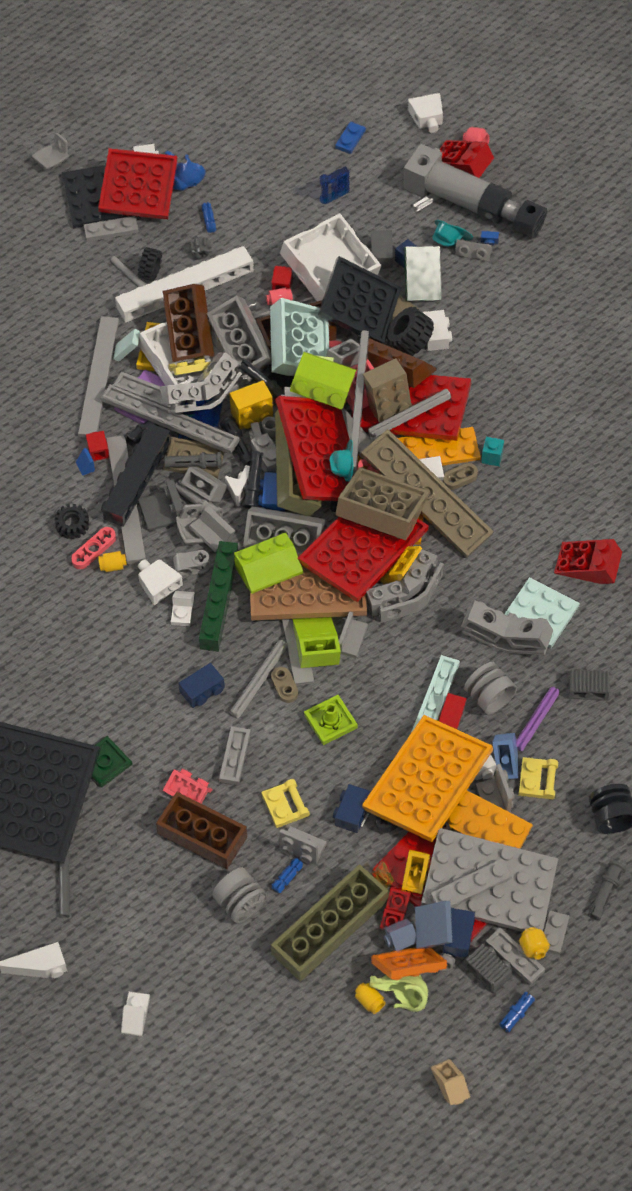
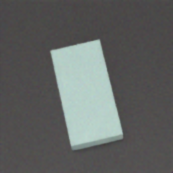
[113,329,140,361]

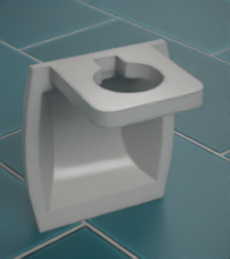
[32,133,69,170]
[176,504,205,545]

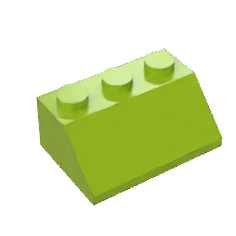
[290,352,356,409]
[234,533,303,594]

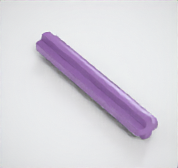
[516,687,559,751]

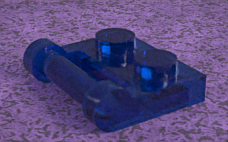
[319,166,350,204]

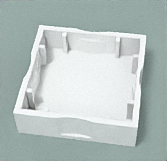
[280,214,381,301]
[138,319,229,386]

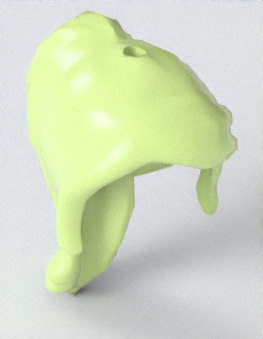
[369,975,428,1012]

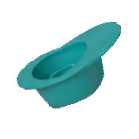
[432,219,473,246]
[329,439,354,482]

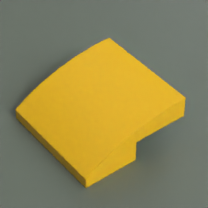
[380,546,422,585]

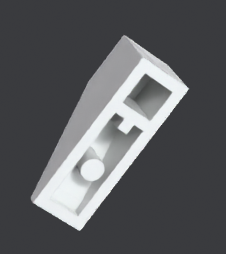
[0,942,67,978]

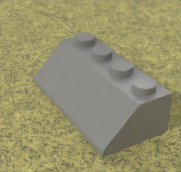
[207,295,272,375]
[243,506,326,553]

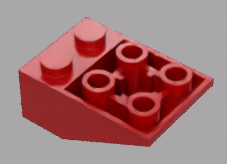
[440,140,494,178]
[554,539,622,584]

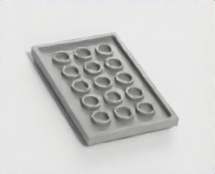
[421,828,558,932]

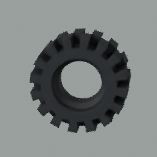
[138,247,162,281]
[55,504,90,539]

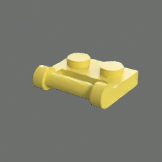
[168,359,210,375]
[519,757,558,800]
[262,779,310,828]

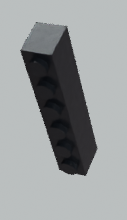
[101,424,171,527]

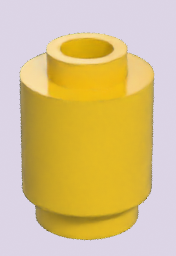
[98,551,127,572]
[355,983,386,1014]

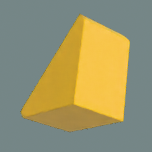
[402,850,430,894]

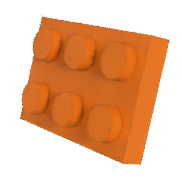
[372,947,447,980]

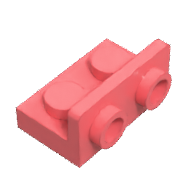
[163,768,213,804]

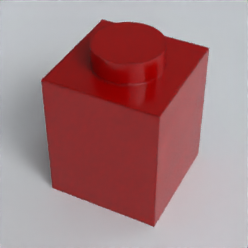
[272,266,293,290]
[86,431,110,461]

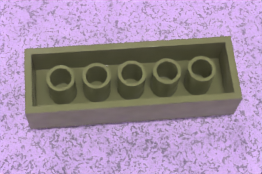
[275,410,322,516]
[271,864,389,982]

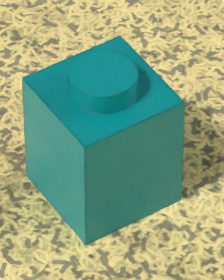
[481,437,504,467]

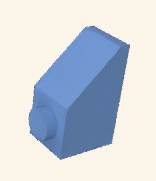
[493,733,518,779]

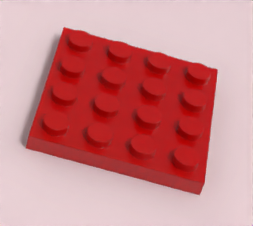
[98,148,178,220]

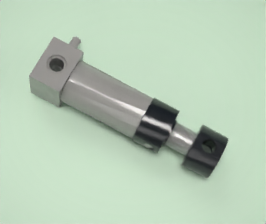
[403,144,547,239]

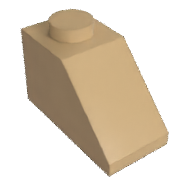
[431,1059,470,1105]

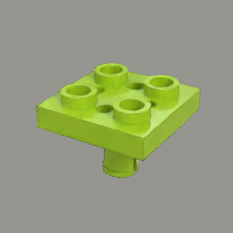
[304,695,358,745]

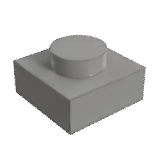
[248,422,261,442]

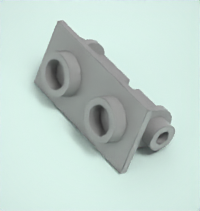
[455,239,492,261]

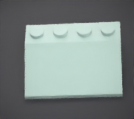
[270,298,329,376]

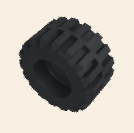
[386,306,434,356]

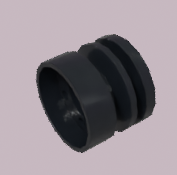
[589,784,632,834]

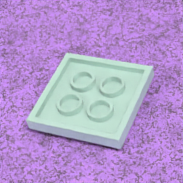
[504,577,580,648]

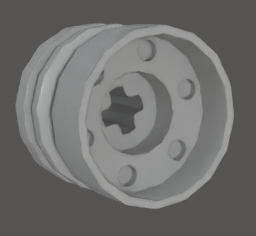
[464,662,517,715]
[212,867,268,923]

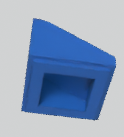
[76,448,95,475]

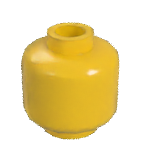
[519,927,550,960]

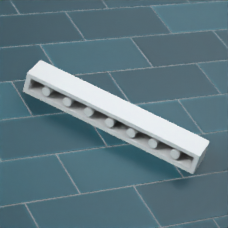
[115,246,254,323]

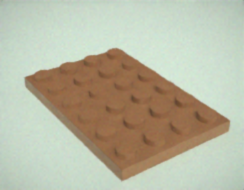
[250,553,367,620]

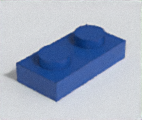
[335,122,366,154]

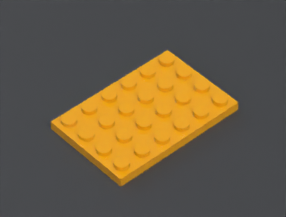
[362,715,493,842]

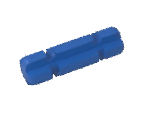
[202,202,216,233]
[272,858,303,893]

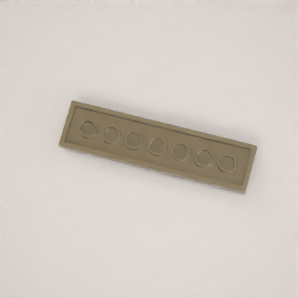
[360,429,494,558]

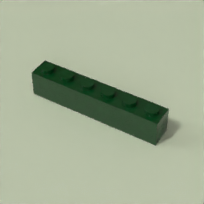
[199,541,238,652]

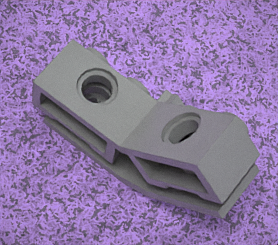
[160,352,242,414]
[366,549,444,623]
[461,600,553,655]

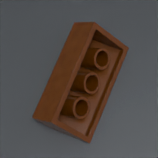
[162,283,214,363]
[359,339,436,388]

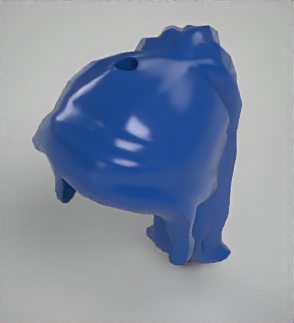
[165,151,206,191]

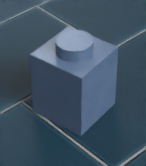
[384,919,417,951]

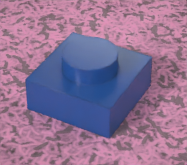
[481,231,499,246]

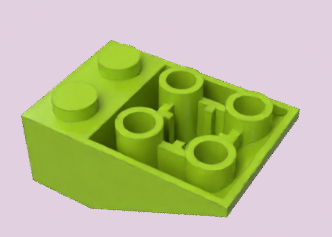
[292,617,341,668]

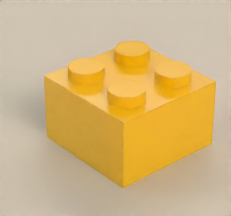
[230,381,273,429]

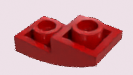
[380,887,411,930]

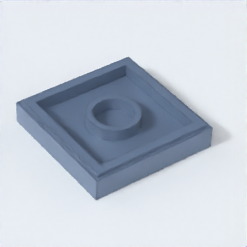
[415,901,452,949]

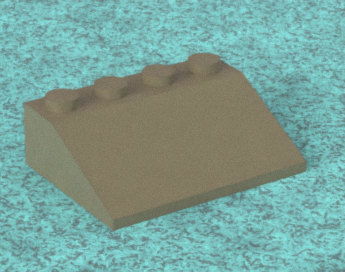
[336,467,429,540]

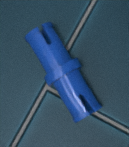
[499,992,535,1033]

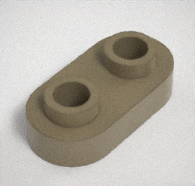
[443,463,478,490]
[271,667,298,703]

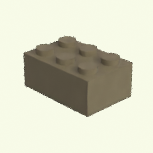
[363,359,412,423]

